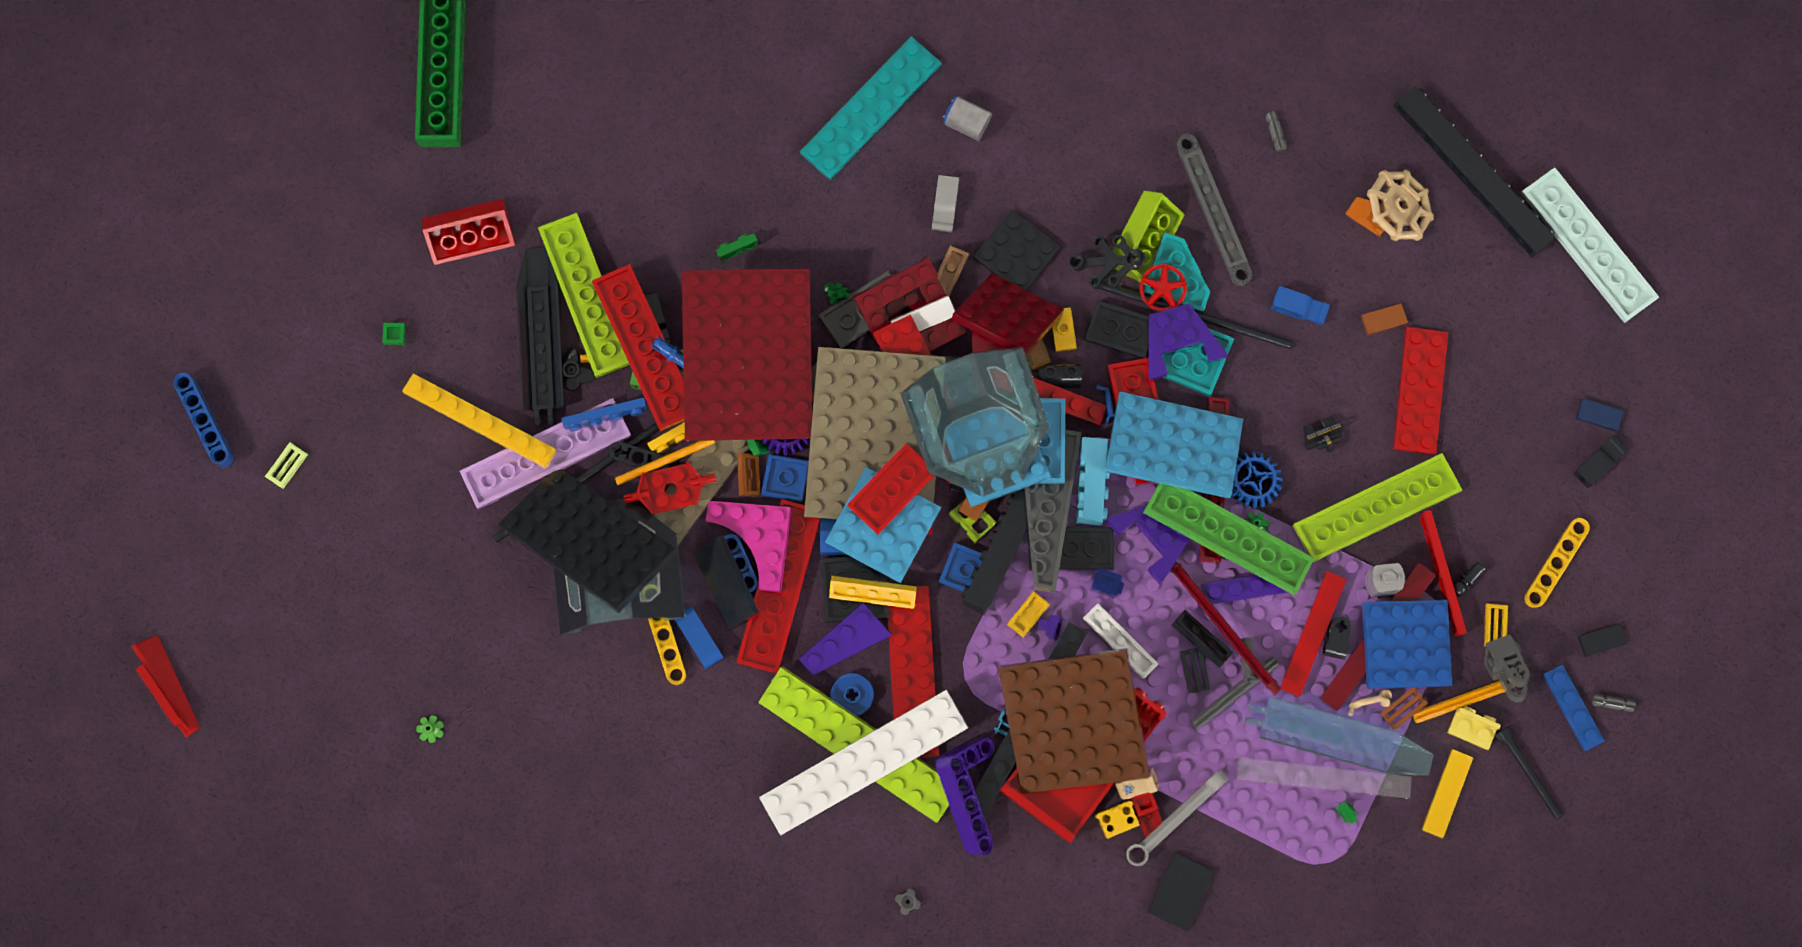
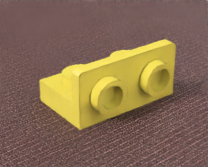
[1447,706,1501,750]

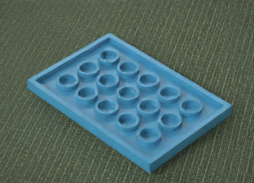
[1105,392,1243,499]

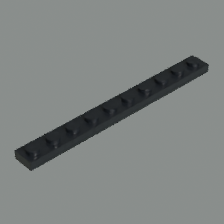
[975,622,1088,818]

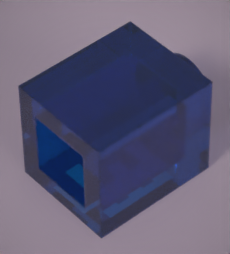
[1090,568,1124,598]

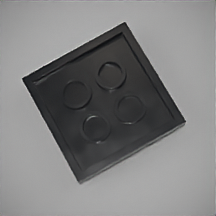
[973,209,1061,290]
[821,557,889,623]

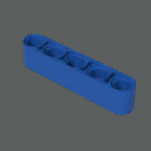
[173,373,234,468]

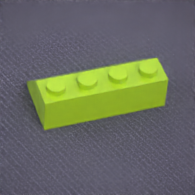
[1113,191,1185,285]

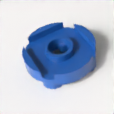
[831,673,874,716]

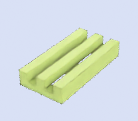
[265,443,308,489]

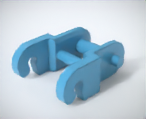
[994,708,1009,736]

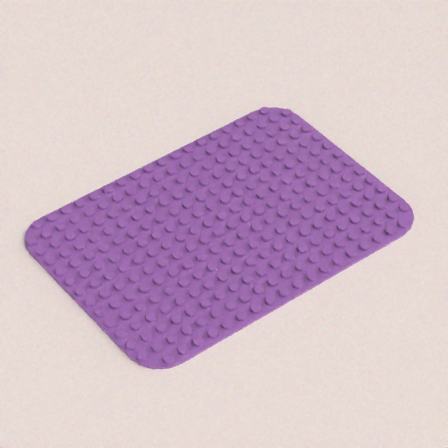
[963,437,1435,865]

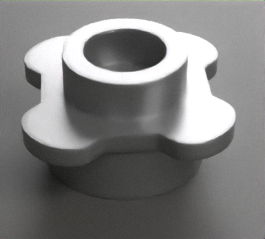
[895,889,920,915]

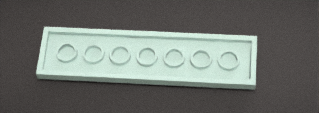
[1521,168,1659,323]

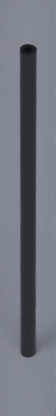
[1094,280,1293,349]
[493,422,659,543]

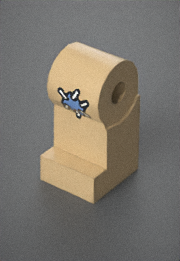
[1115,767,1159,799]

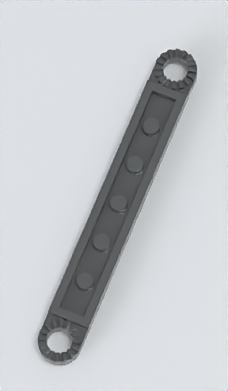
[1176,134,1252,286]

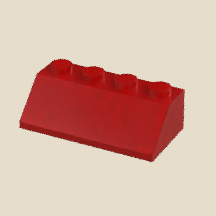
[422,199,515,265]

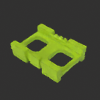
[949,501,997,543]

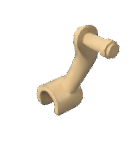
[1348,690,1392,716]

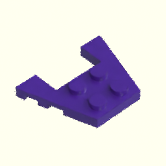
[1148,303,1228,381]
[1106,505,1190,585]

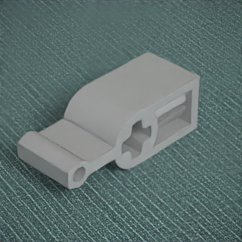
[932,175,959,232]

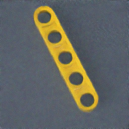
[1525,518,1590,608]
[641,585,686,685]

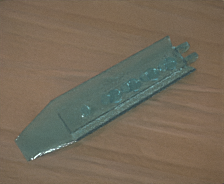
[1245,696,1434,776]

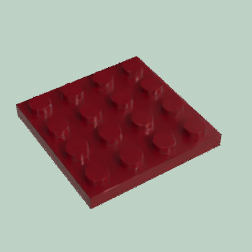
[951,273,1064,357]

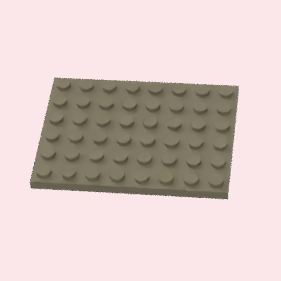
[804,347,946,527]

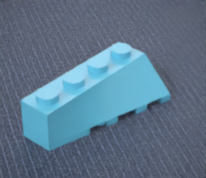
[1076,437,1110,526]

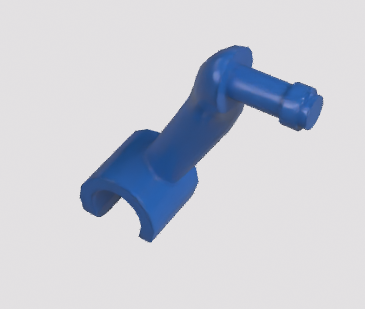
[1096,384,1115,424]

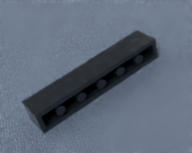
[961,489,1028,615]

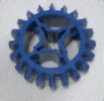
[1231,451,1283,509]

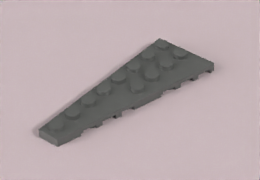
[1024,430,1081,593]

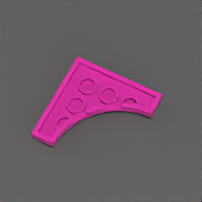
[706,501,792,592]

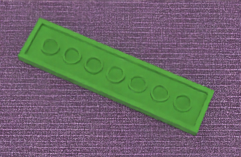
[1143,483,1314,596]

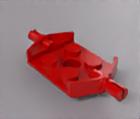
[623,461,717,515]

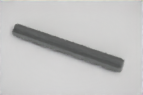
[1191,657,1279,730]

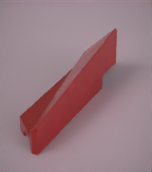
[131,636,200,738]

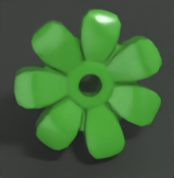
[416,715,444,743]

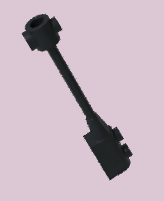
[944,364,1082,388]

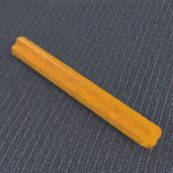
[1413,681,1514,723]

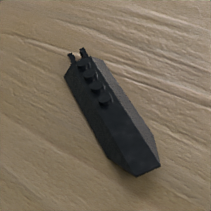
[516,247,564,427]

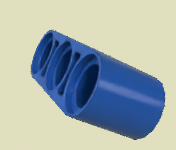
[725,534,758,594]
[674,606,724,669]

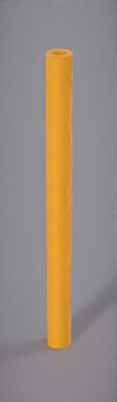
[615,441,715,485]

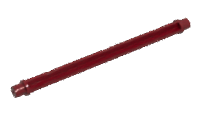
[1170,561,1282,695]

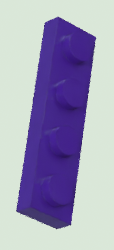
[1201,575,1288,605]

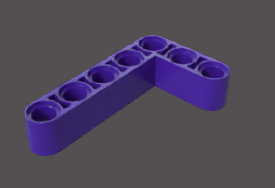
[936,737,994,855]

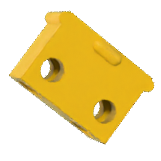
[1095,801,1139,839]

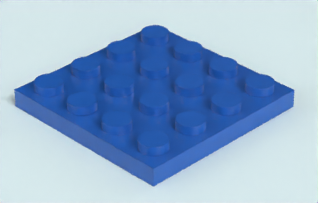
[1362,600,1452,689]

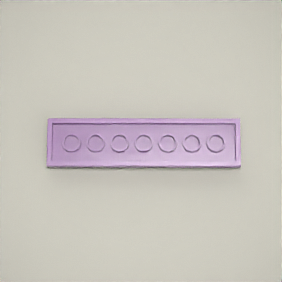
[460,398,632,510]

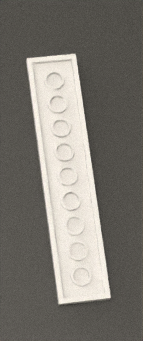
[759,690,968,835]

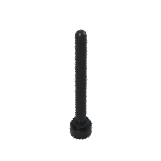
[1495,726,1562,819]

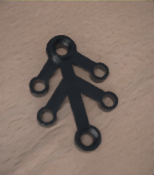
[1068,234,1145,290]

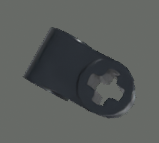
[1323,617,1351,660]

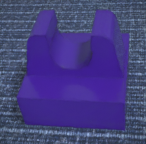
[1038,615,1063,641]

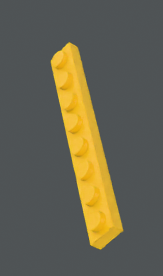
[402,374,557,469]

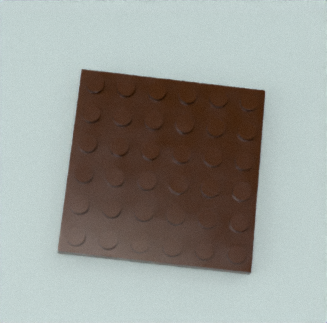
[998,649,1151,793]

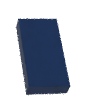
[1576,398,1624,432]

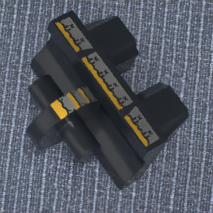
[1303,416,1342,453]

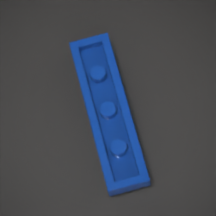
[561,398,648,432]
[1542,665,1604,751]

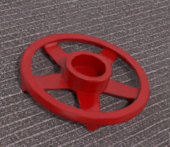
[1140,264,1187,311]

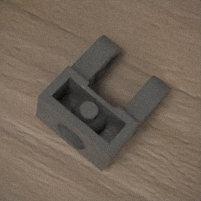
[1484,635,1530,702]

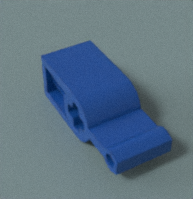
[1270,286,1330,325]

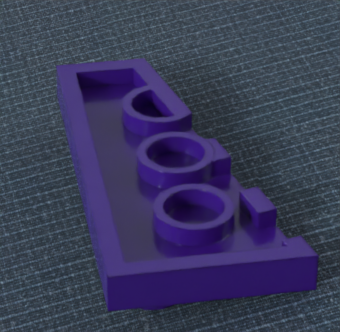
[799,602,891,675]

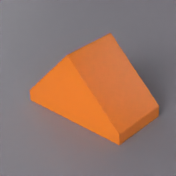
[1345,197,1390,237]

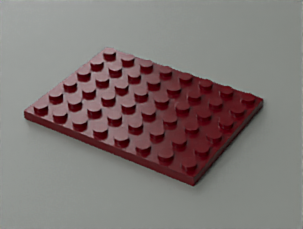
[682,269,812,441]

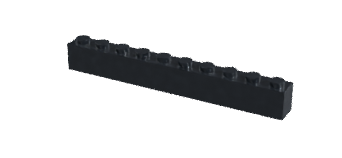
[1393,86,1555,258]

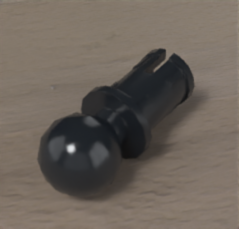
[1453,562,1486,597]

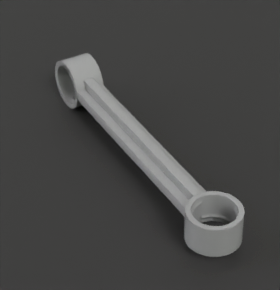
[1126,769,1229,866]

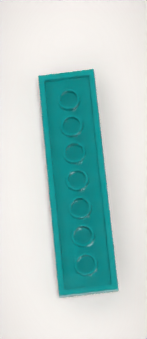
[800,36,941,180]

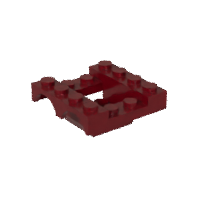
[852,256,966,352]

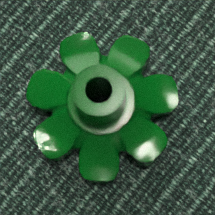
[824,282,850,304]
[1244,512,1269,532]

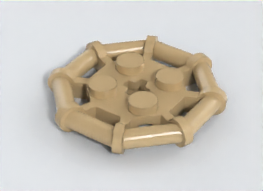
[1367,170,1434,241]

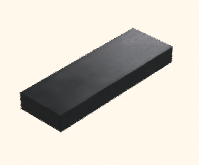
[1171,610,1233,668]

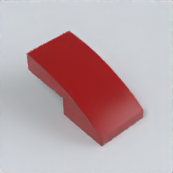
[1131,792,1163,838]

